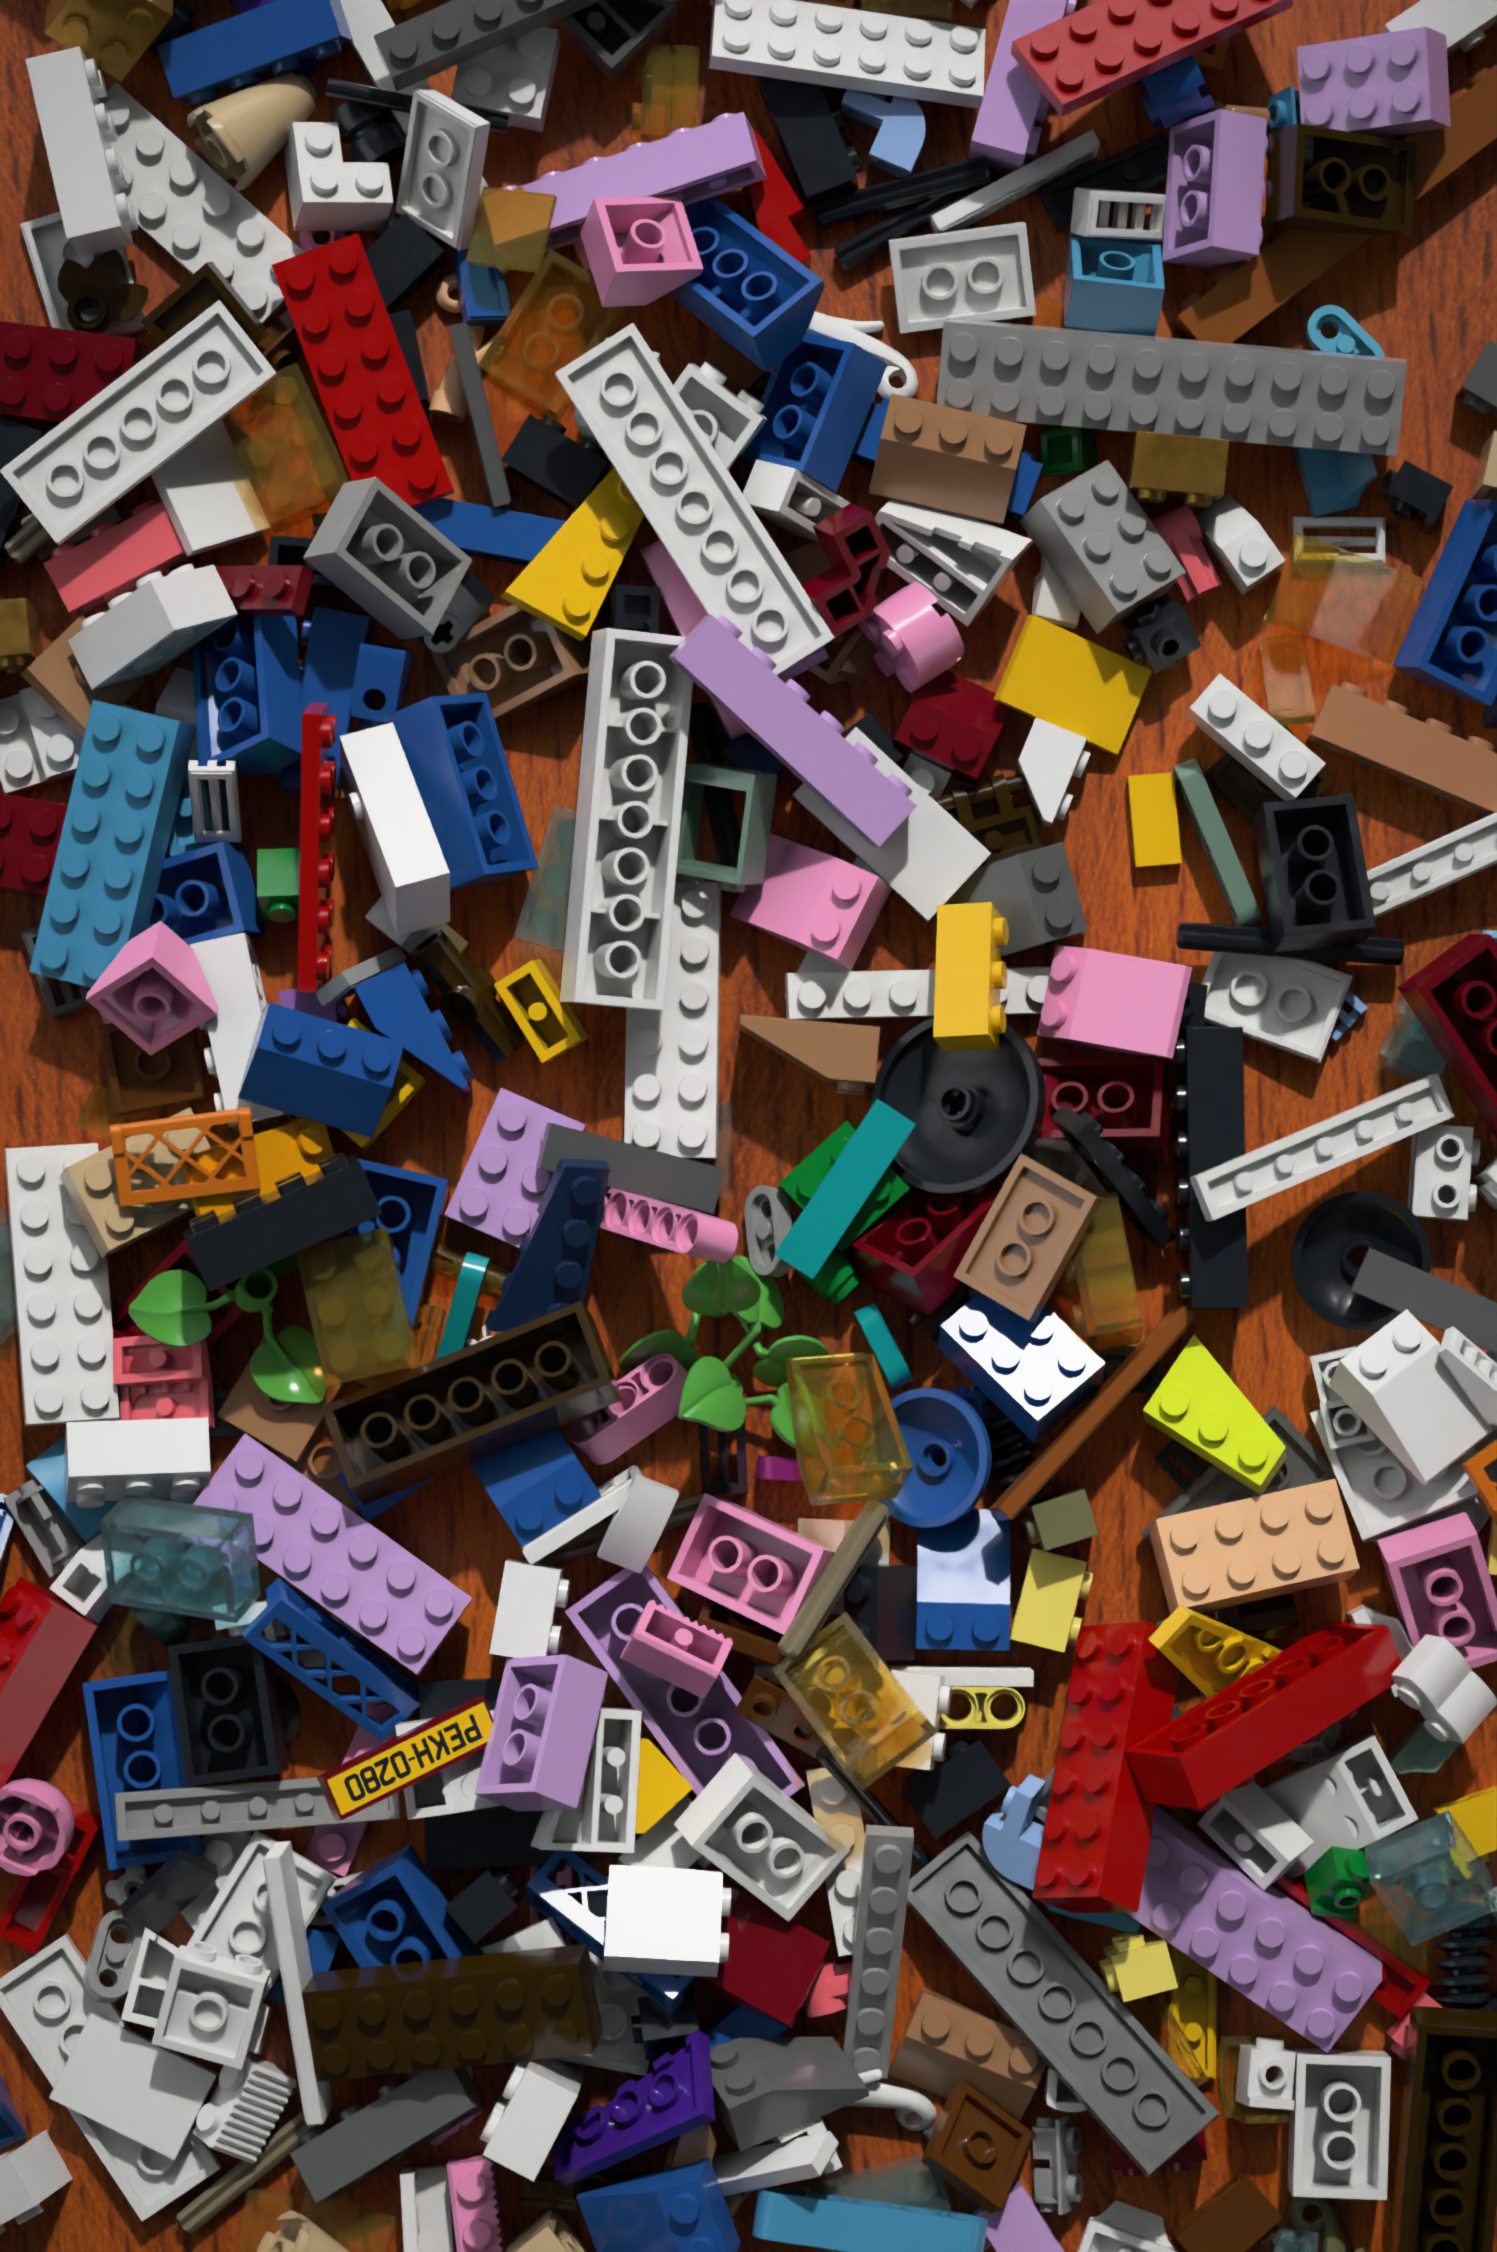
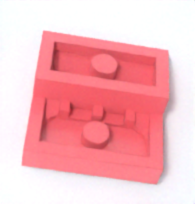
[113,1335,215,1429]

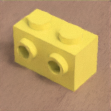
[1010,1548,1093,1653]
[1098,1931,1178,2002]

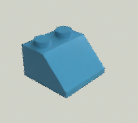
[1063,232,1165,336]

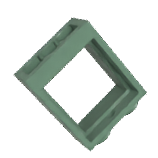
[676,760,778,892]

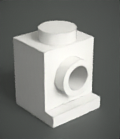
[1235,2037,1296,2110]

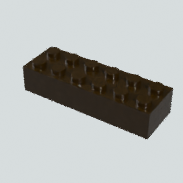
[322,1301,623,1505]
[302,1944,603,2082]
[1389,2006,1497,2252]

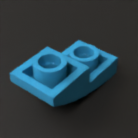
[26,1438,124,1544]

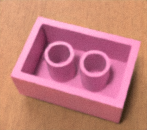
[667,1493,835,1635]
[1377,1511,1497,1669]

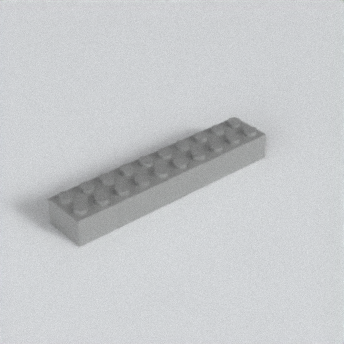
[936,318,1407,456]

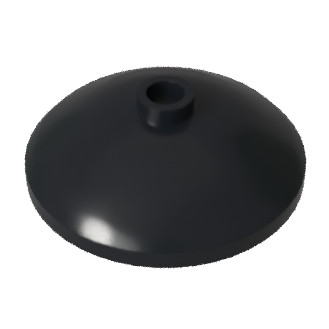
[1291,1191,1432,1330]

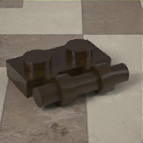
[934,773,1043,867]

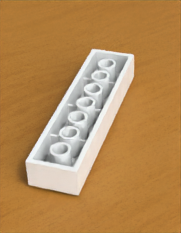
[560,628,693,1010]

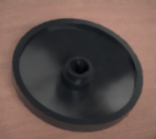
[870,1017,1046,1197]

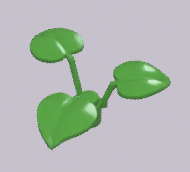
[129,1247,328,1405]
[678,1255,828,1456]
[618,1257,835,1388]

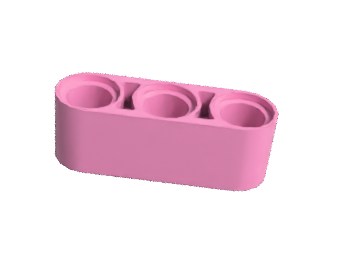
[565,1353,688,1465]

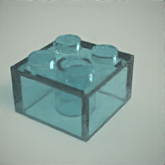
[1365,1810,1497,1946]

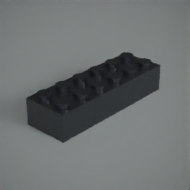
[1171,1027,1248,1310]

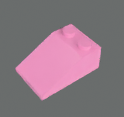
[729,833,891,971]
[1037,945,1192,1059]

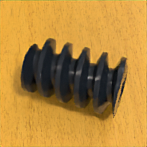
[985,1414,1058,1506]
[1431,1904,1495,2004]

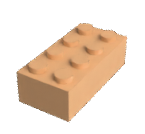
[1148,1479,1360,1615]

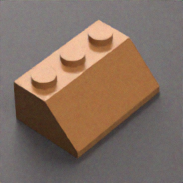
[868,394,1027,525]
[888,1986,1047,2122]

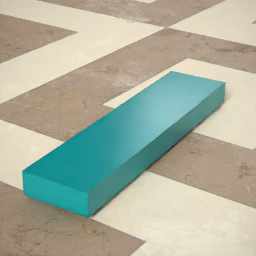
[774,1098,916,1280]

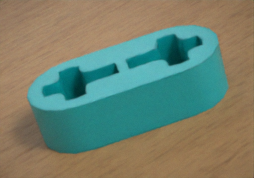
[854,1302,913,1390]

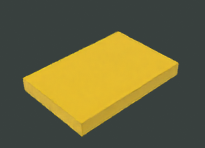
[994,615,1152,755]

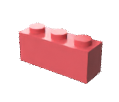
[43,499,196,619]

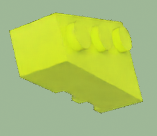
[1143,1334,1287,1495]

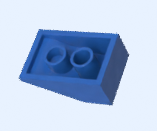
[148,841,266,946]
[470,1427,602,1547]
[915,1509,1010,1651]
[577,2157,741,2252]

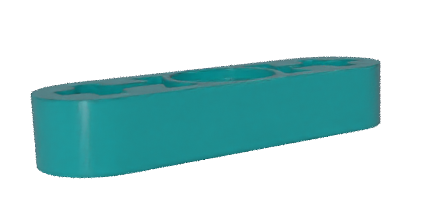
[436,1252,490,1359]

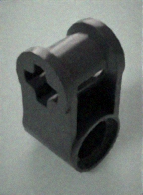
[412,569,494,653]

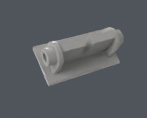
[3,1479,84,1578]
[1032,2114,1084,2215]

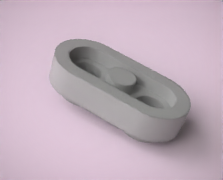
[744,1185,792,1278]
[83,1909,144,2003]

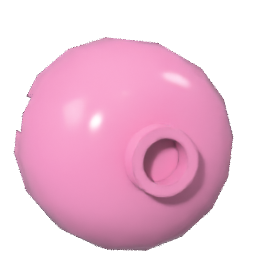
[0,1778,75,1876]

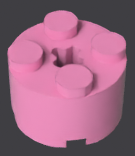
[859,582,964,693]

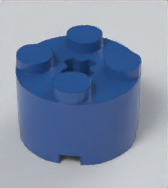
[1135,55,1215,130]

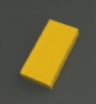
[1127,772,1182,869]

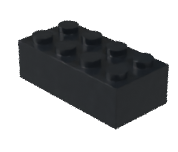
[183,1152,383,1292]

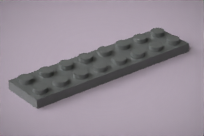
[907,1831,1219,2178]

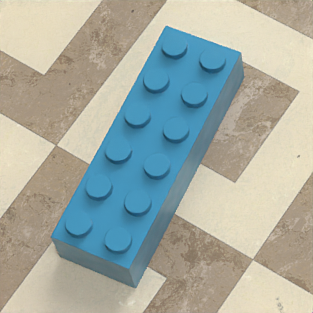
[29,700,196,988]

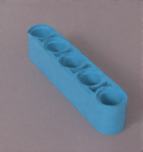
[752,2187,988,2252]

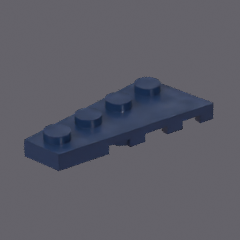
[485,1158,610,1332]

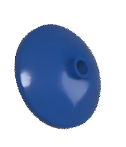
[864,1388,992,1528]

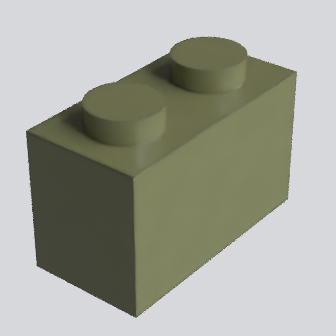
[1021,1488,1099,1551]

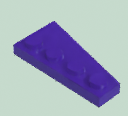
[553,2029,715,2186]

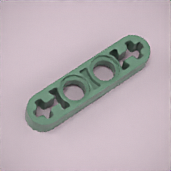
[1172,758,1262,927]

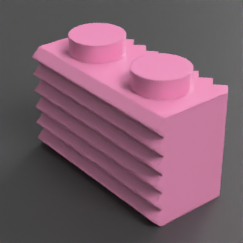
[620,1600,733,1699]
[447,2153,506,2252]

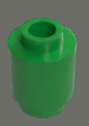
[794,1246,862,1306]

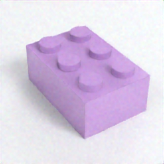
[1297,27,1451,137]
[1162,109,1268,270]
[444,1088,587,1248]
[475,1654,608,1811]

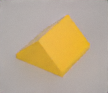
[635,1738,693,1834]

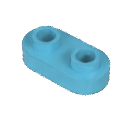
[1306,305,1385,357]

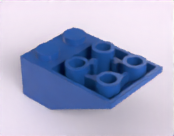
[354,962,475,1095]

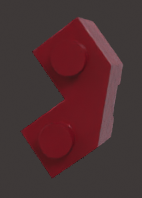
[801,503,891,637]

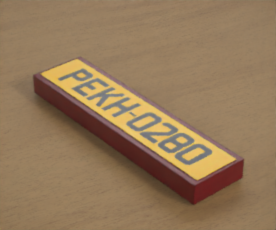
[317,1697,494,1821]

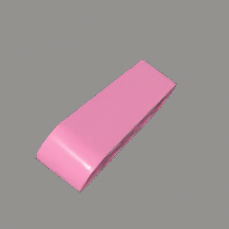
[639,540,748,740]
[599,1186,738,1263]

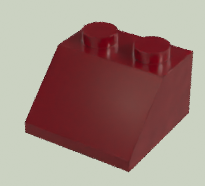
[893,670,1012,784]

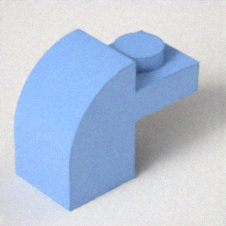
[841,89,926,178]
[982,1774,1046,1890]

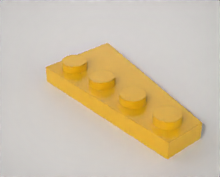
[500,467,644,641]
[1148,1605,1283,1698]

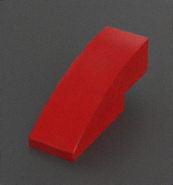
[749,130,811,268]
[0,1800,102,1954]

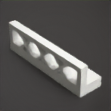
[400,2164,455,2252]

